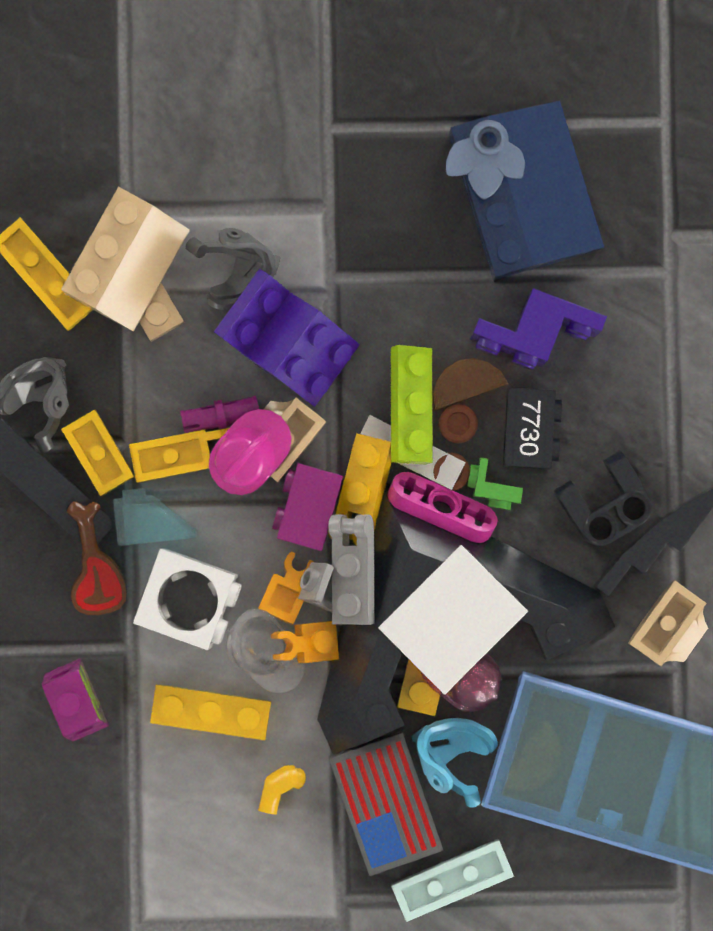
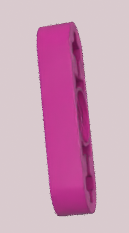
[387,472,498,543]

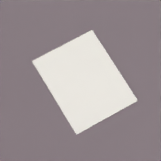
[378,545,528,695]

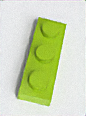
[391,345,433,465]

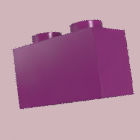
[272,463,344,551]

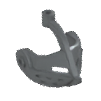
[186,228,281,310]
[0,357,69,452]

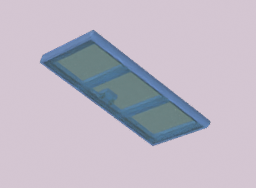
[481,671,713,875]

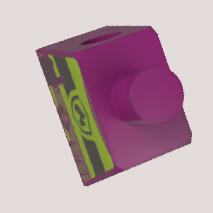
[42,658,109,741]

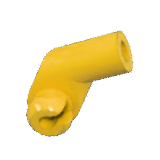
[258,765,306,815]

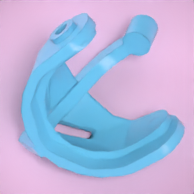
[411,718,498,807]

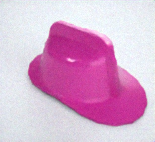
[209,409,292,495]

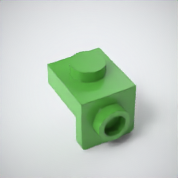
[467,457,523,510]

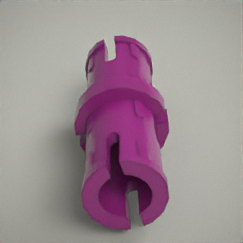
[180,395,259,433]

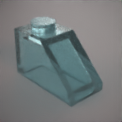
[113,488,198,546]

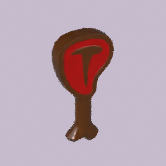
[67,501,127,615]

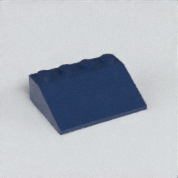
[449,101,604,281]

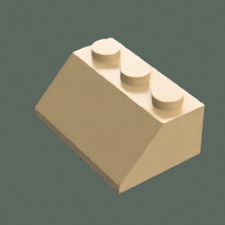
[61,187,190,332]

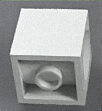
[133,548,242,650]

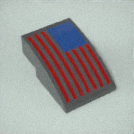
[328,731,444,876]

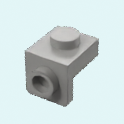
[298,562,334,613]

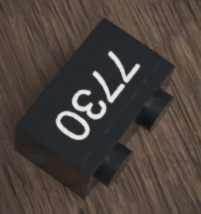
[503,388,562,469]

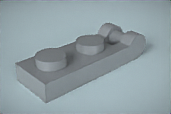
[328,514,375,625]

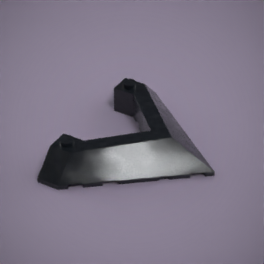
[317,483,615,754]

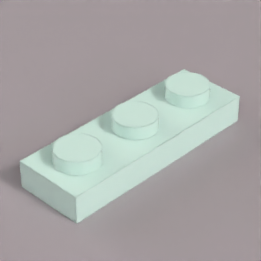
[391,839,514,922]

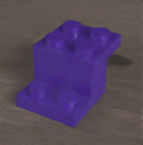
[214,269,360,407]
[470,288,607,370]

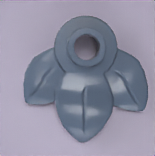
[446,120,525,200]

